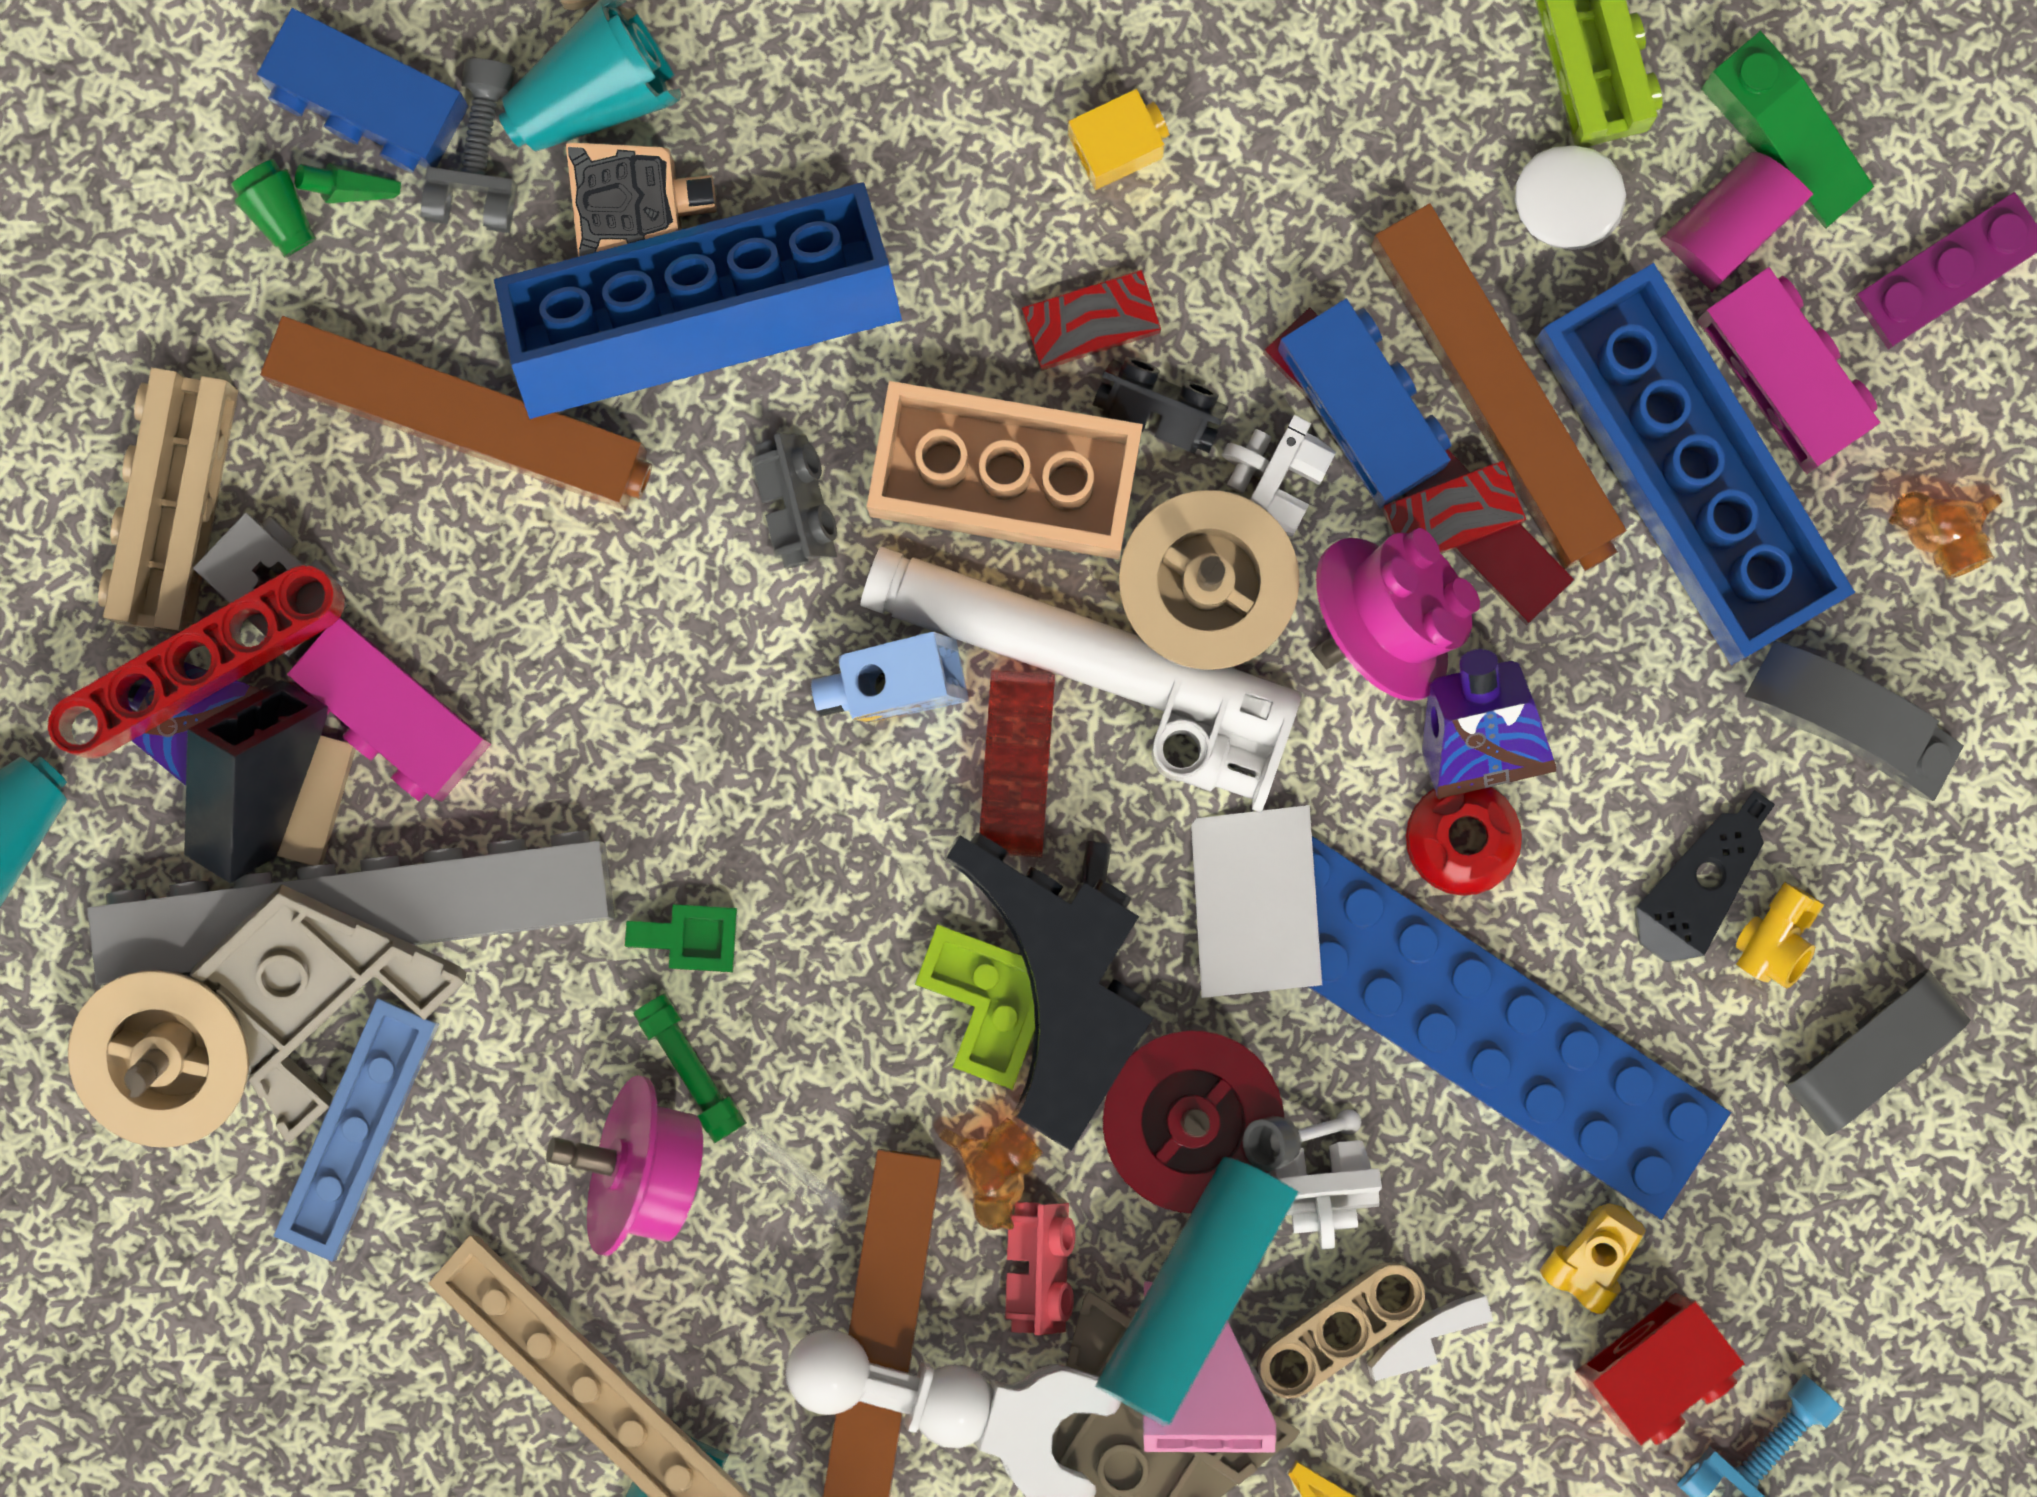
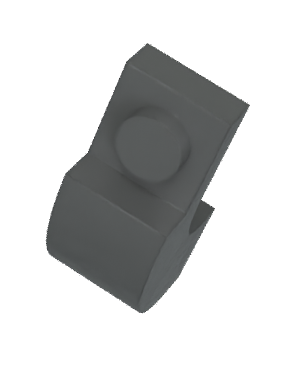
[1745,641,1964,801]

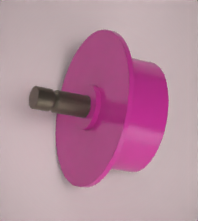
[546,1075,703,1256]

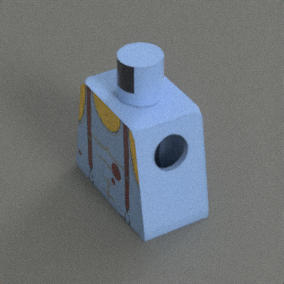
[811,632,969,723]

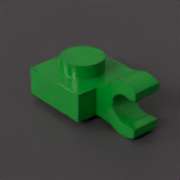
[625,904,737,973]

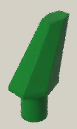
[294,163,401,204]

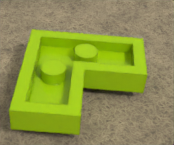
[915,924,1035,1090]

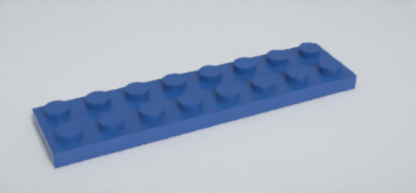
[1308,836,1732,1220]

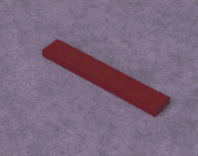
[1263,307,1575,625]

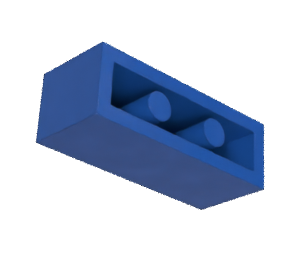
[257,8,469,173]
[1278,298,1452,509]

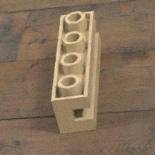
[98,367,239,634]

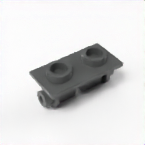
[751,433,837,569]

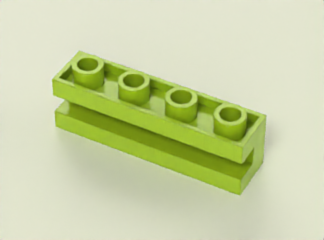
[1535,0,1663,148]

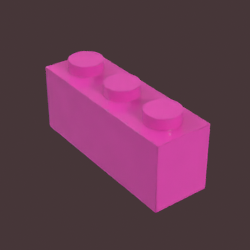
[1697,267,1881,475]
[287,618,491,802]

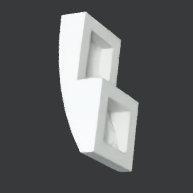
[1367,1292,1493,1381]

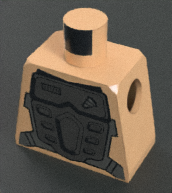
[566,143,717,257]

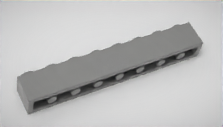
[87,831,615,985]

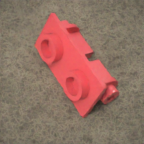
[1005,1202,1075,1336]

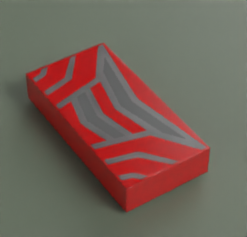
[1022,270,1161,371]
[1382,460,1526,554]

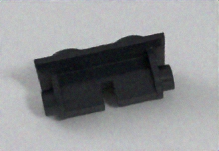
[1092,357,1229,454]

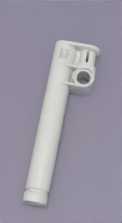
[860,546,1303,812]

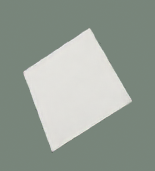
[1191,805,1322,998]

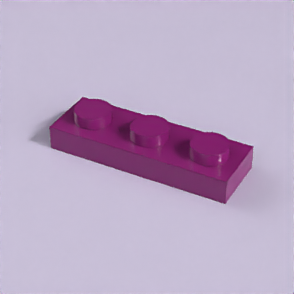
[1853,192,2037,350]

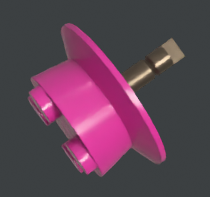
[1311,528,1480,701]

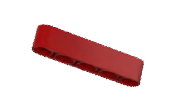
[47,565,345,759]

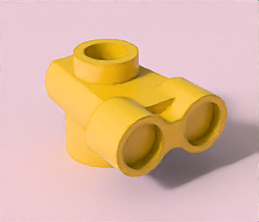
[1736,881,1825,989]
[1540,1203,1645,1314]

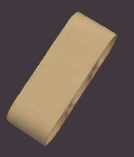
[1257,1262,1425,1398]

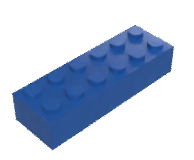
[494,182,902,419]
[1534,263,1855,666]

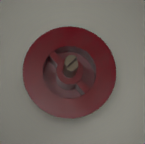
[1103,1031,1285,1213]

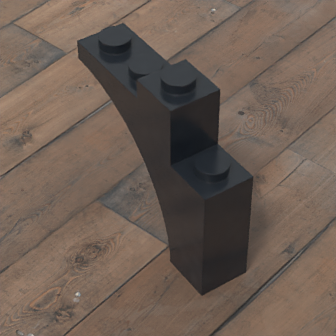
[943,832,1154,1151]

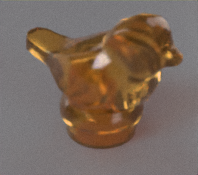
[1888,491,2003,580]
[939,1117,1043,1230]

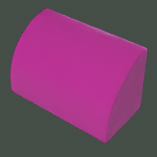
[1660,152,1813,292]

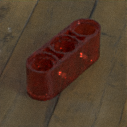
[979,669,1055,858]

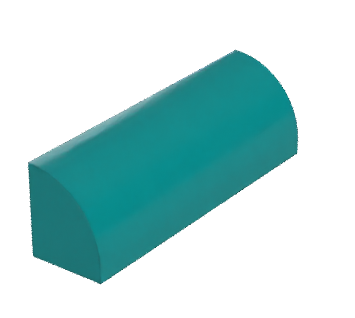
[1095,1157,1299,1426]

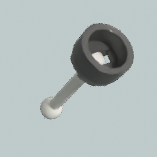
[1243,1109,1361,1171]

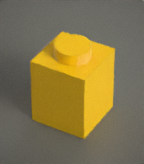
[1068,89,1169,190]

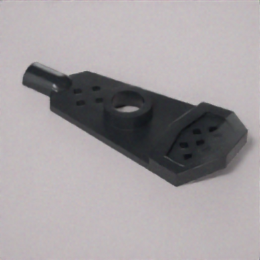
[1634,790,1775,962]

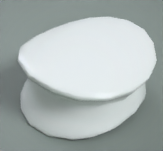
[1515,145,1626,250]

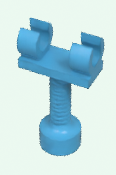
[1677,1374,1844,1497]

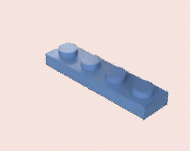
[273,998,439,1262]

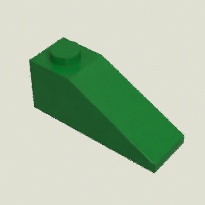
[1701,30,1874,229]

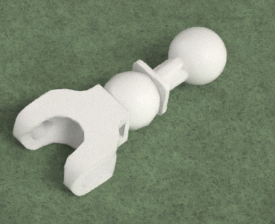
[786,1330,1121,1497]

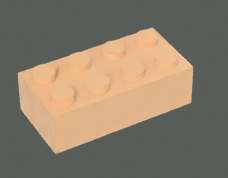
[867,381,1143,560]

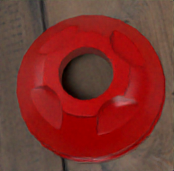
[1405,787,1522,896]

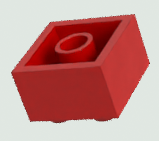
[1575,1293,1745,1446]

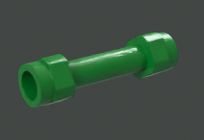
[633,993,747,1144]

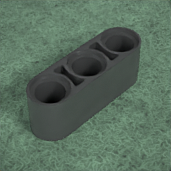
[1785,969,1971,1136]

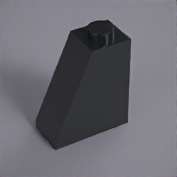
[184,680,328,883]

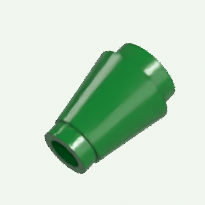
[231,159,316,258]

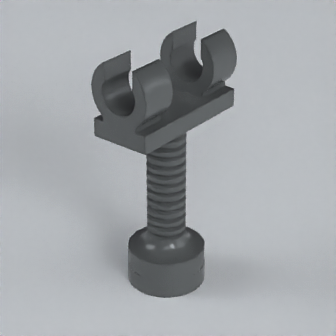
[421,58,518,233]

